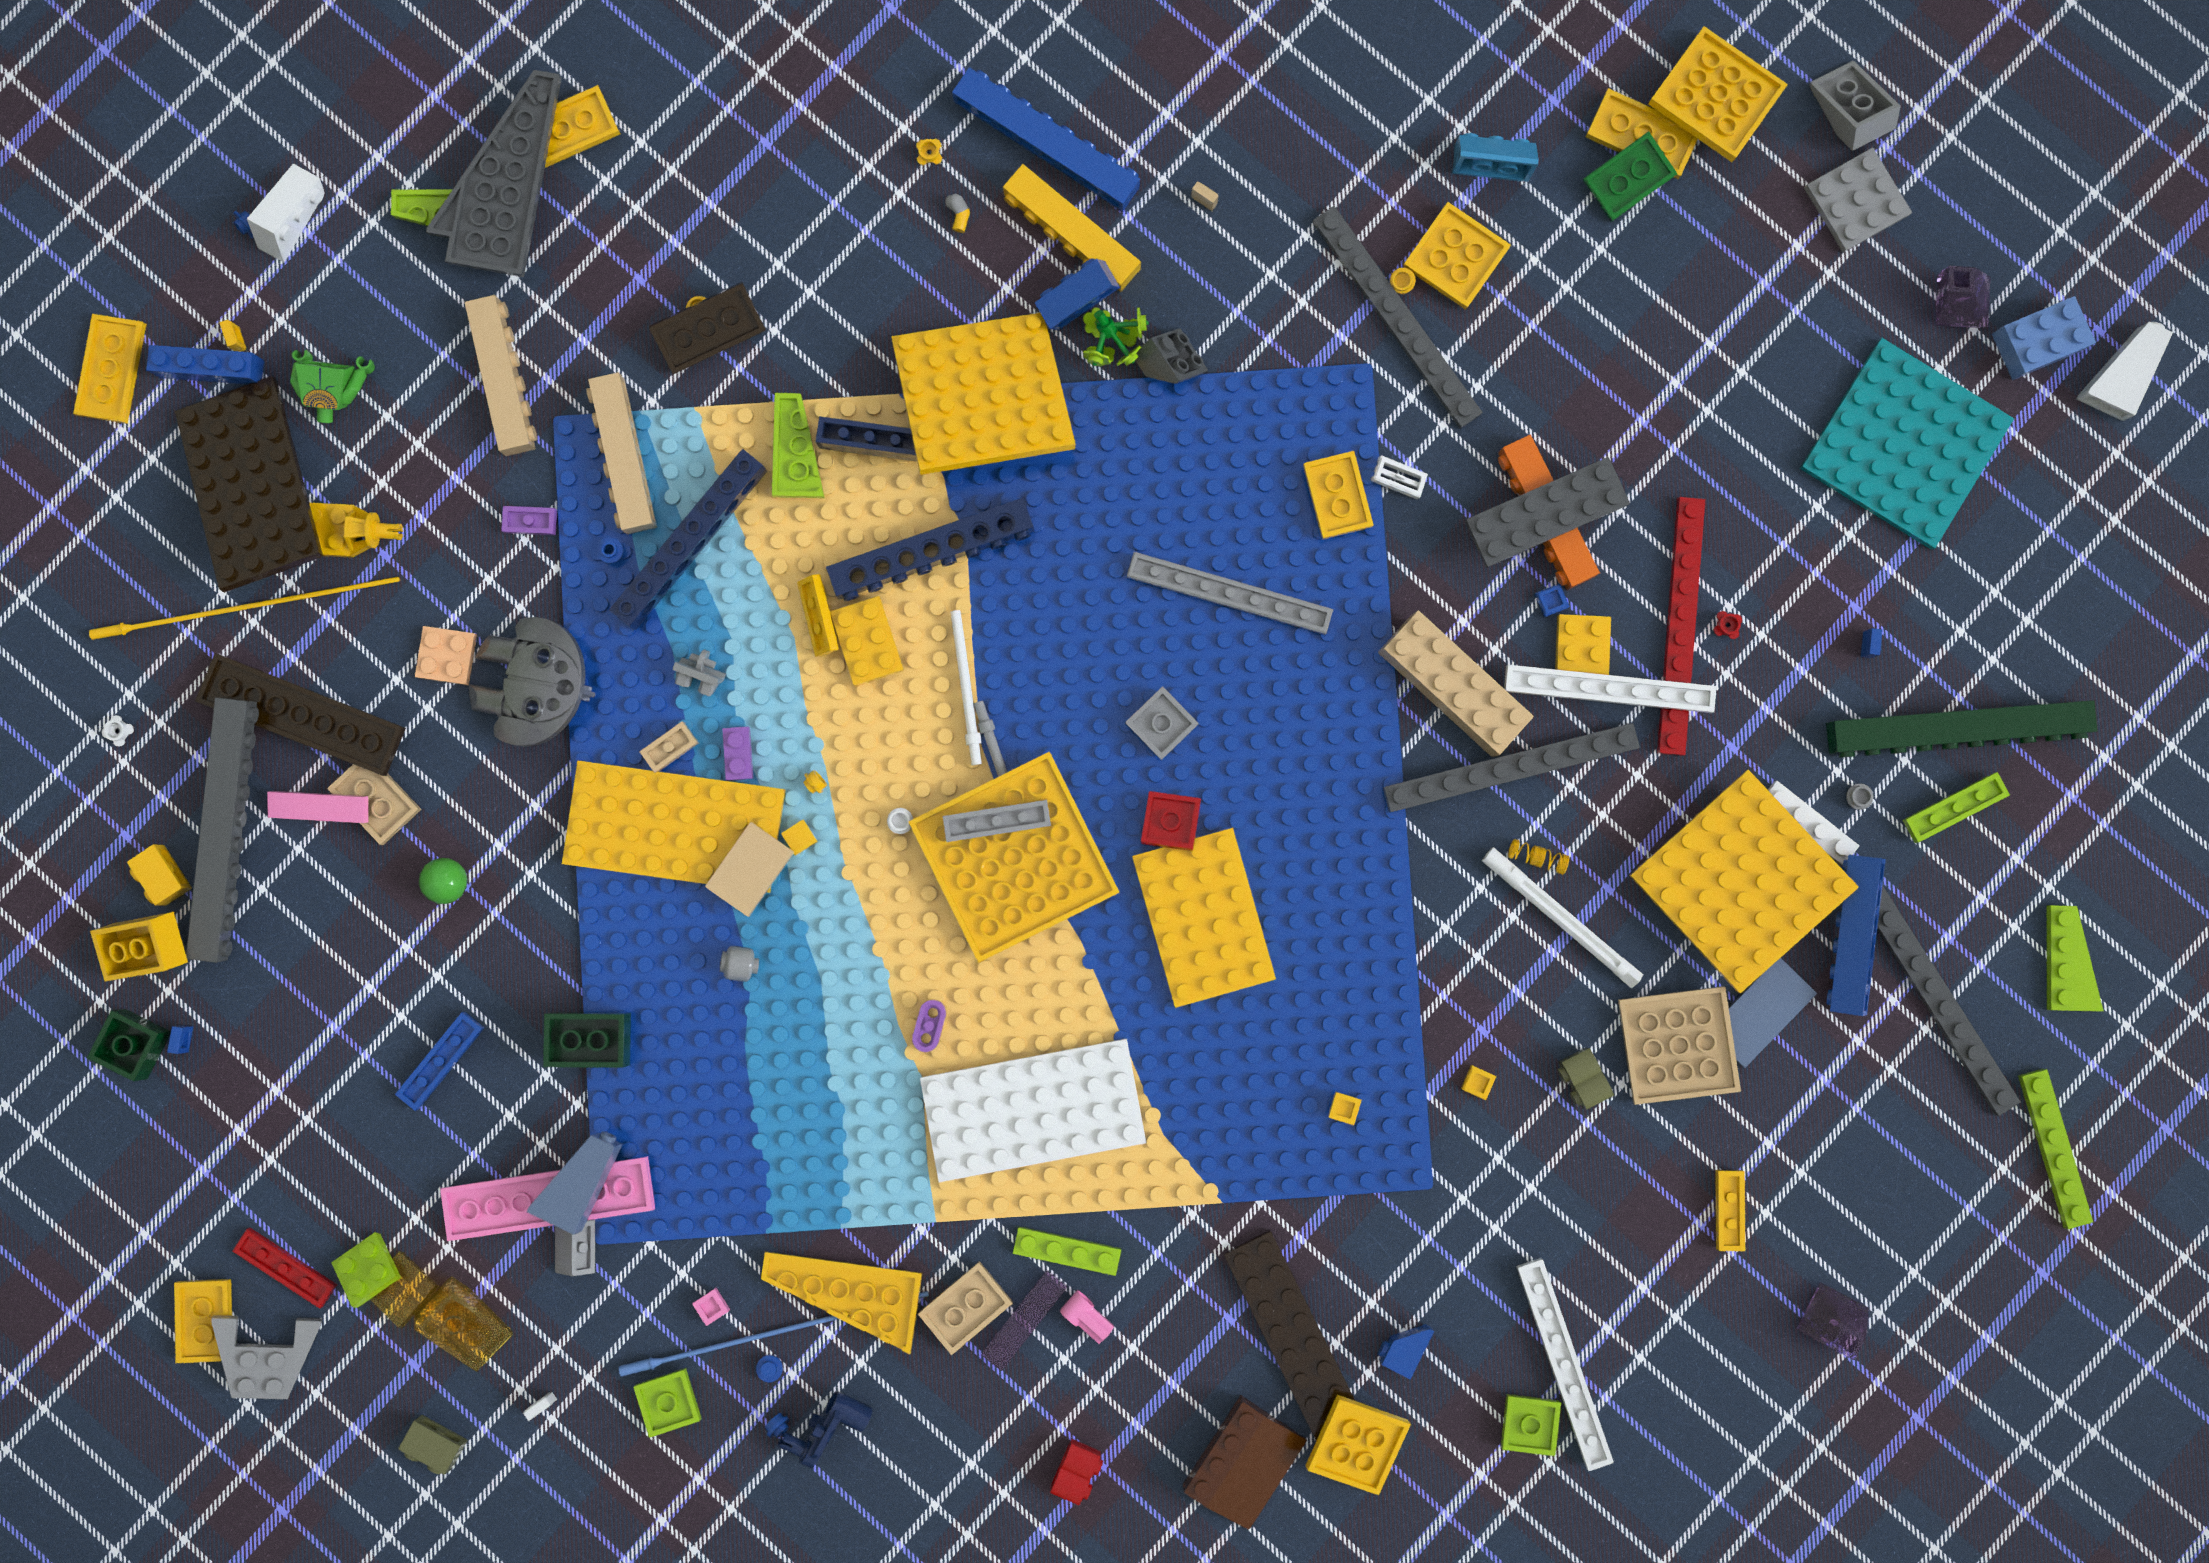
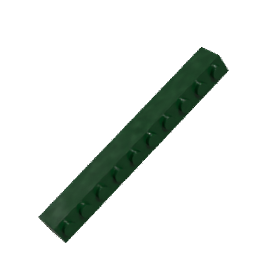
[1826,700,2098,758]

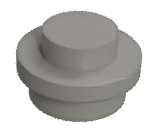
[1846,784,1873,810]

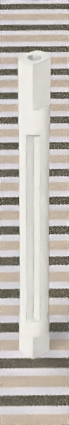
[1482,847,1643,988]

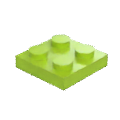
[331,1232,401,1308]
[633,1368,702,1438]
[1501,1394,1561,1456]

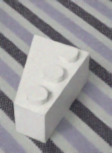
[247,164,325,262]

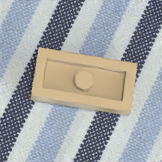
[640,721,699,773]

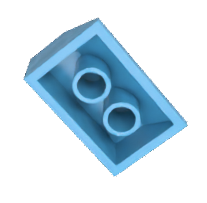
[1452,133,1539,182]

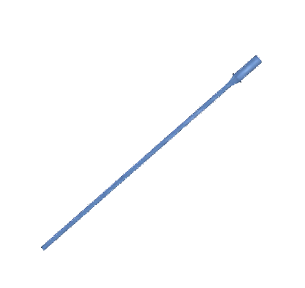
[619,1291,929,1377]

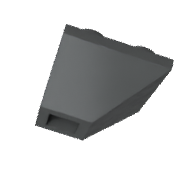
[1135,328,1208,384]

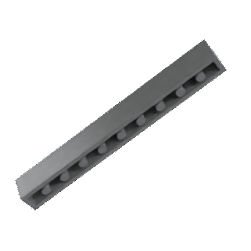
[186,698,259,963]

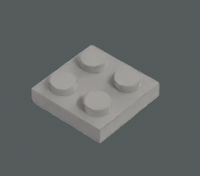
[1125,686,1199,760]

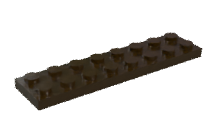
[195,653,406,776]
[1223,1230,1355,1441]

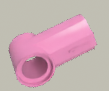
[1060,1290,1114,1344]

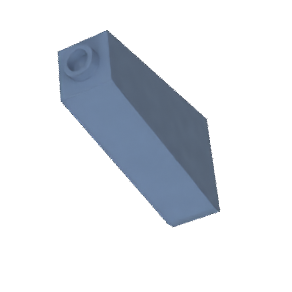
[527,1131,622,1235]

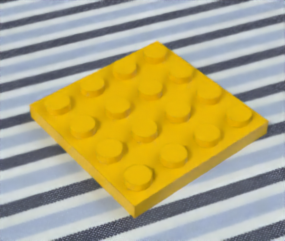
[1648,26,1788,162]

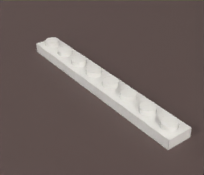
[1504,665,1717,713]
[1516,1258,1614,1471]

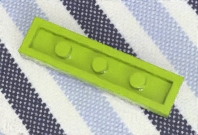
[1902,772,2010,843]
[1013,1226,1121,1276]

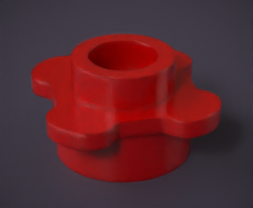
[1713,611,1742,639]

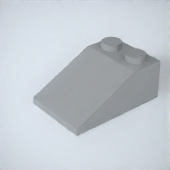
[1810,60,1901,151]

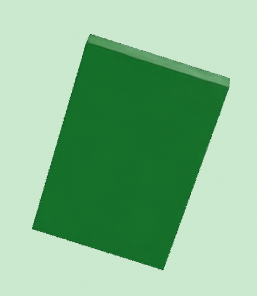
[1583,131,1678,222]

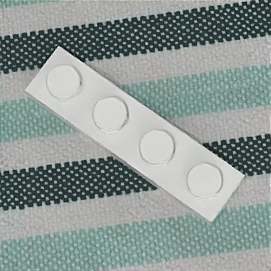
[1768,781,1859,866]

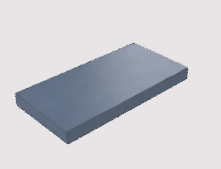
[1728,958,1817,1068]

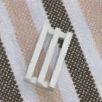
[1371,455,1428,499]

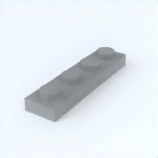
[942,800,1051,842]

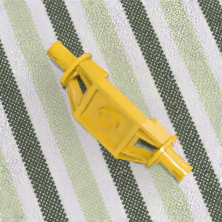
[309,502,403,558]

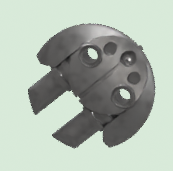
[469,617,595,747]

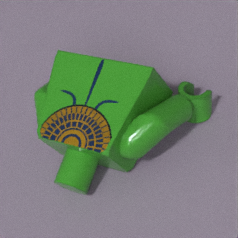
[290,350,375,423]

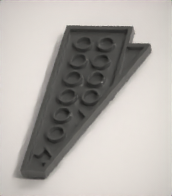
[426,70,562,277]

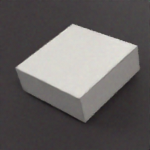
[523,1392,557,1421]

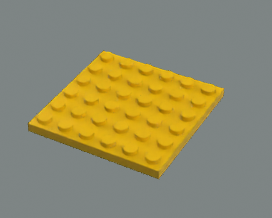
[891,313,1076,475]
[908,751,1120,963]
[1629,770,1859,993]

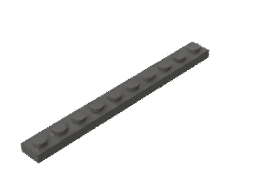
[1312,206,1483,429]
[1383,723,1640,813]
[1877,886,2021,1116]

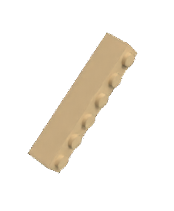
[465,295,537,456]
[586,372,657,534]

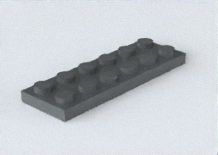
[1465,457,1630,568]

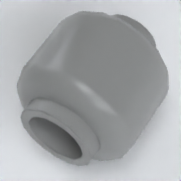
[719,946,759,982]

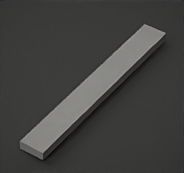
[1127,552,1333,635]

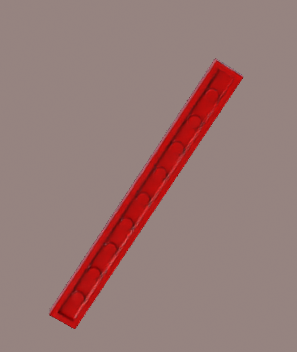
[1657,497,1705,756]

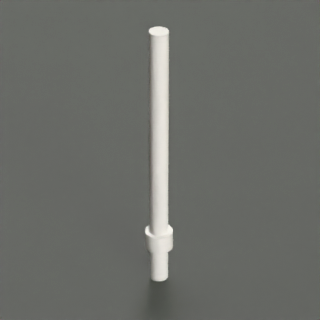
[950,610,982,766]

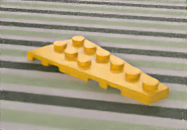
[761,1252,922,1354]

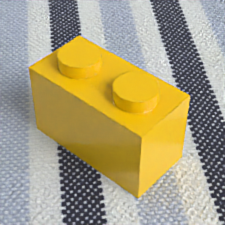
[127,844,192,906]

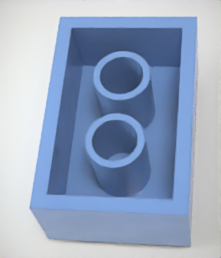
[1992,296,2096,380]

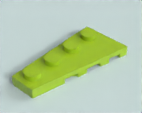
[772,393,825,498]

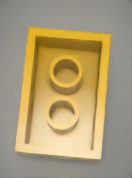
[90,912,188,981]

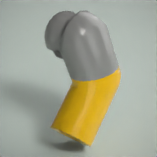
[945,194,970,233]

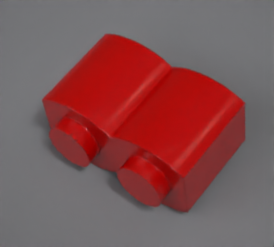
[1050,1438,1103,1505]

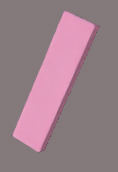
[267,791,368,823]

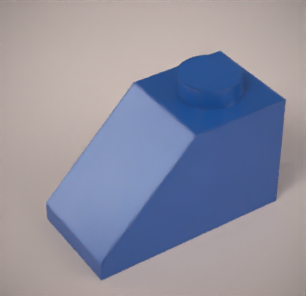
[1378,1324,1434,1380]

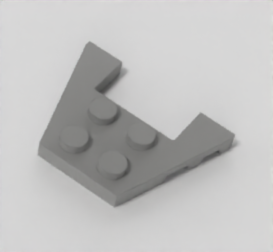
[211,1315,322,1399]

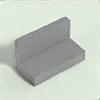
[555,1220,595,1276]

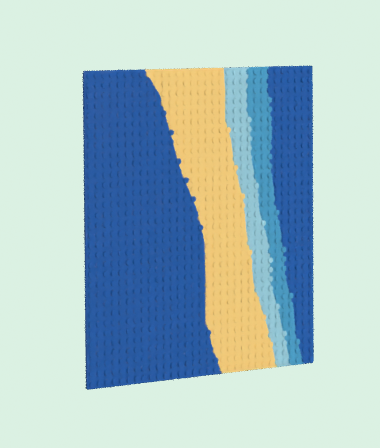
[553,363,1433,1245]

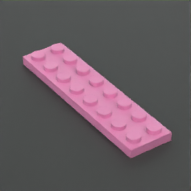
[440,1156,655,1241]

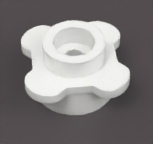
[102,715,134,746]

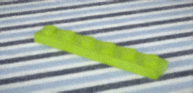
[2018,1069,2093,1229]

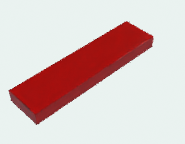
[232,1228,337,1309]

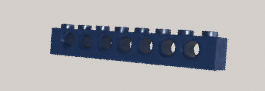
[609,449,767,630]
[826,498,1034,601]

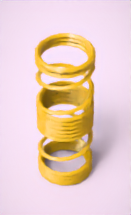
[1508,839,1569,875]

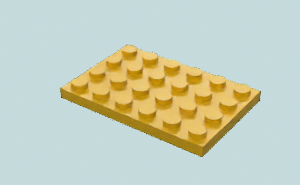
[1132,828,1276,1008]

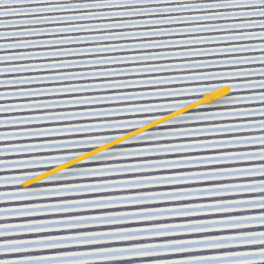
[89,577,400,640]

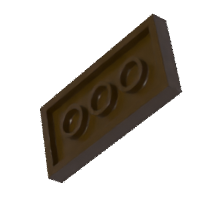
[649,282,766,374]

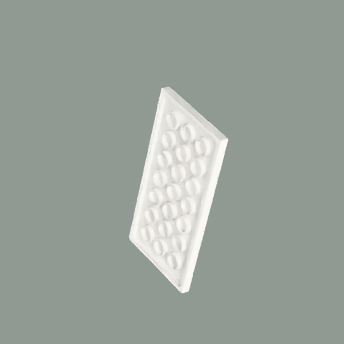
[920,1038,1146,1182]

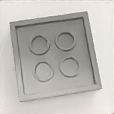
[1804,148,1912,253]

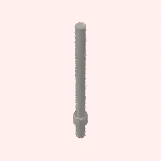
[974,701,1007,777]

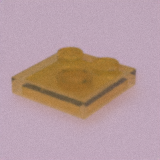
[370,1251,439,1328]

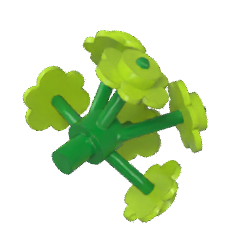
[1083,307,1149,367]

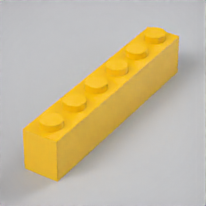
[1003,164,1141,292]

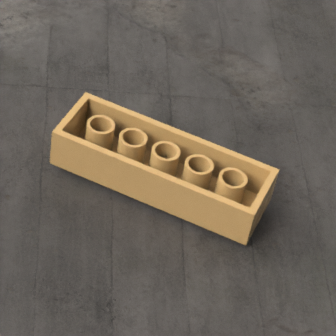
[1378,610,1534,757]

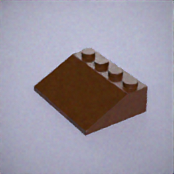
[1183,1395,1307,1530]

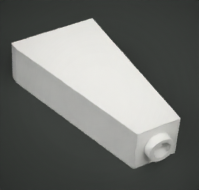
[2077,321,2173,421]

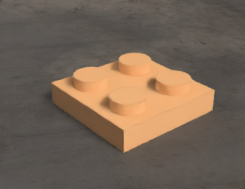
[415,626,477,685]

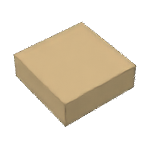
[1191,182,1218,211]

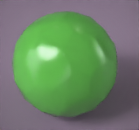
[419,858,468,904]

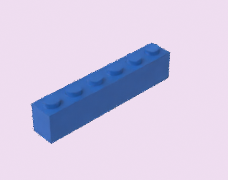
[1827,855,1886,1016]

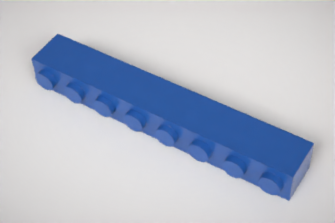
[952,67,1140,212]

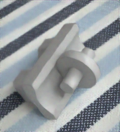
[673,649,726,696]

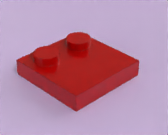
[1141,791,1201,851]

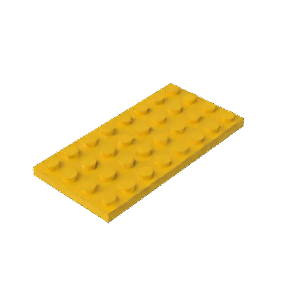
[562,761,786,893]

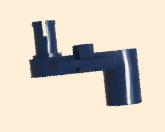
[777,1391,873,1469]

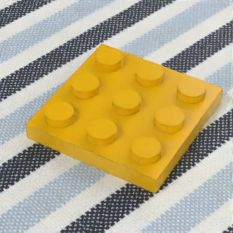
[1403,202,1511,310]
[1305,1395,1411,1495]

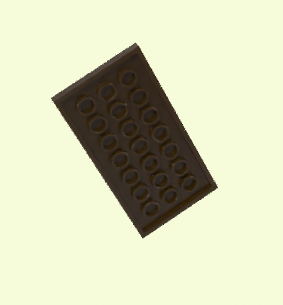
[175,376,324,593]

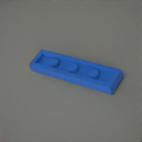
[395,1012,485,1111]

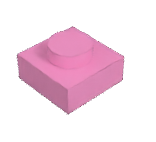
[692,1288,730,1326]

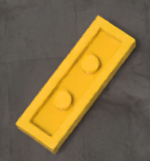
[797,574,839,657]
[1715,1170,1745,1251]

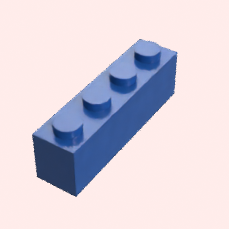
[146,345,264,384]

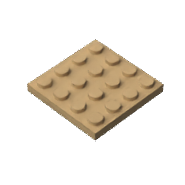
[1618,986,1741,1105]

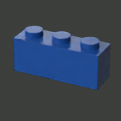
[1034,258,1120,331]

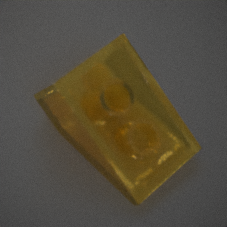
[414,1276,513,1372]

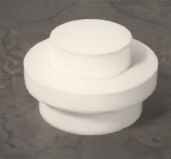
[887,808,913,834]

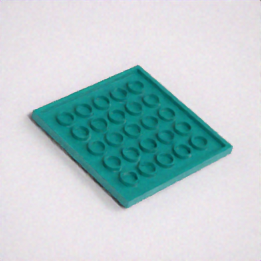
[1799,338,2014,550]

